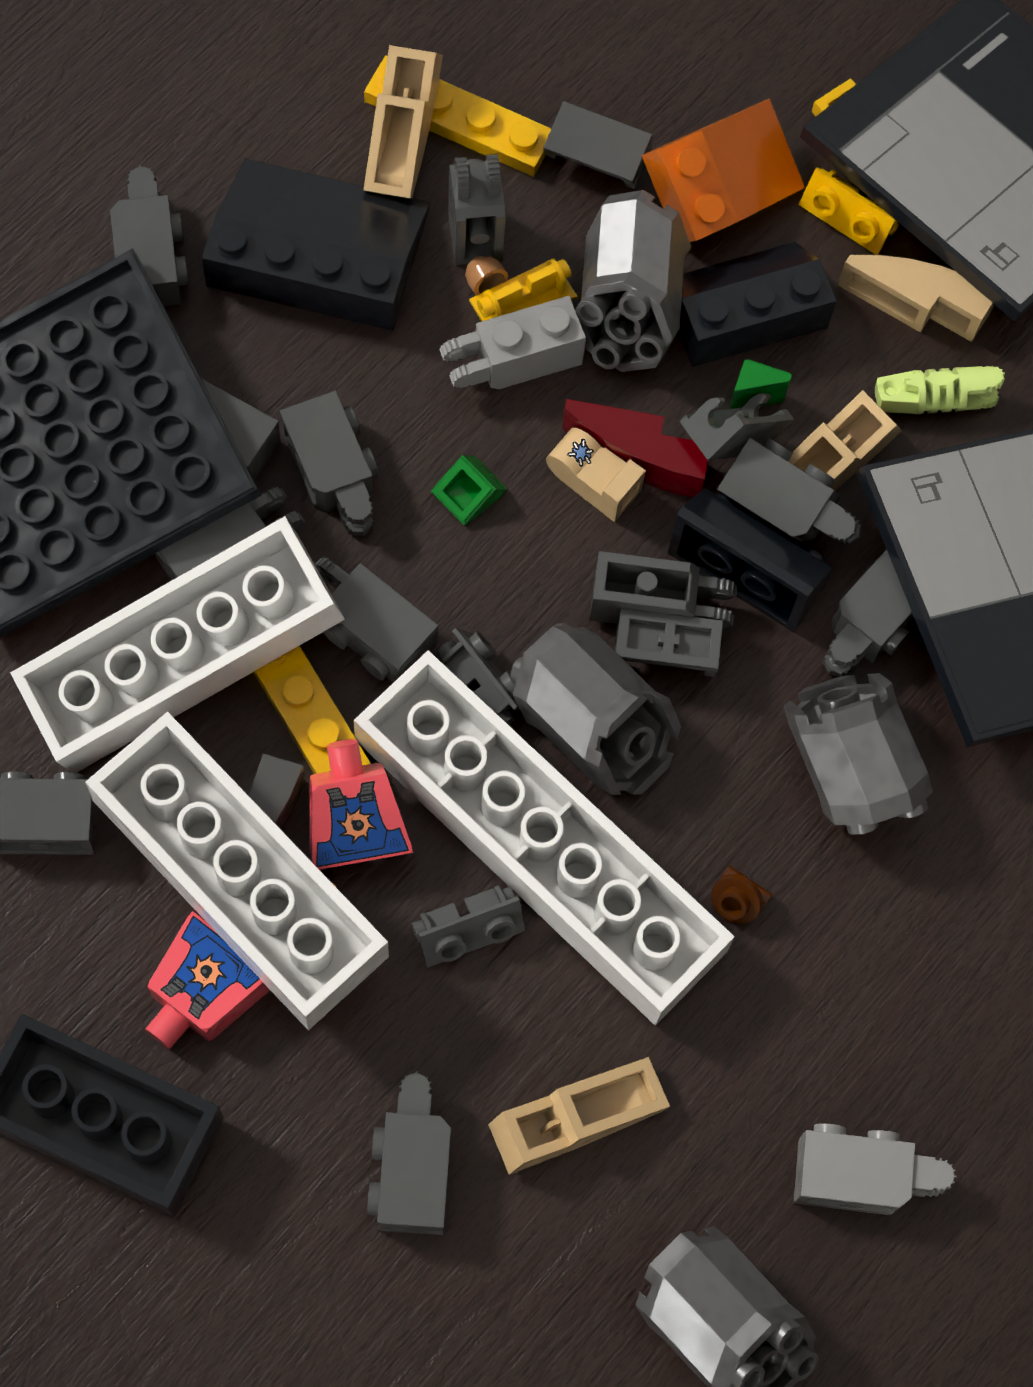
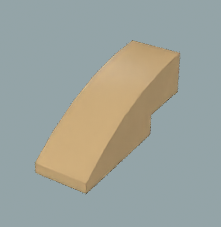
[364,45,443,198]
[838,255,994,342]
[788,390,902,491]
[488,1057,670,1175]

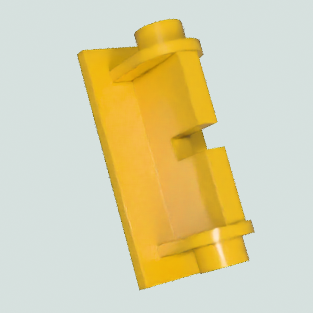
[798,167,900,255]
[469,258,578,321]

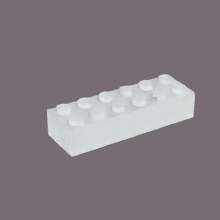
[10,516,345,773]
[85,711,389,1031]

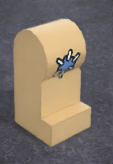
[546,428,646,522]

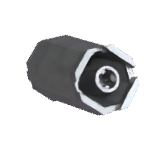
[575,190,691,372]
[510,623,681,795]
[783,673,933,835]
[635,1226,819,1387]

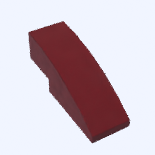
[562,399,708,498]

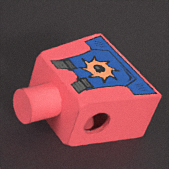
[309,739,413,870]
[145,911,270,1050]

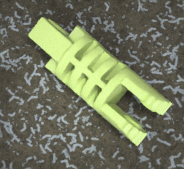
[875,366,1005,414]

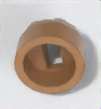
[465,255,508,295]

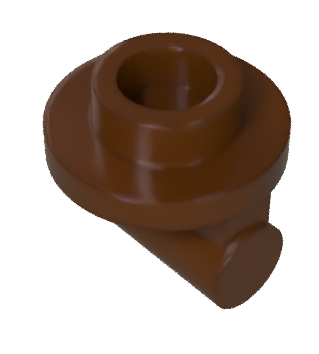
[711,865,773,924]

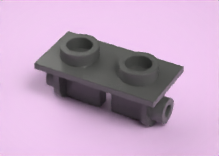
[437,628,520,725]
[411,885,525,968]

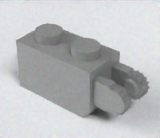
[439,296,586,389]
[794,1124,956,1215]

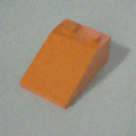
[641,98,805,242]

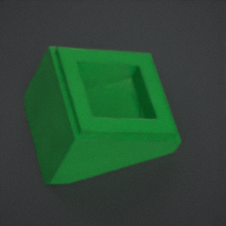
[729,359,792,409]
[431,455,507,526]

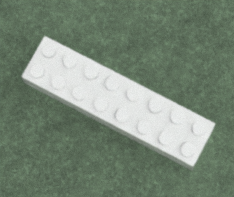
[354,650,735,1026]

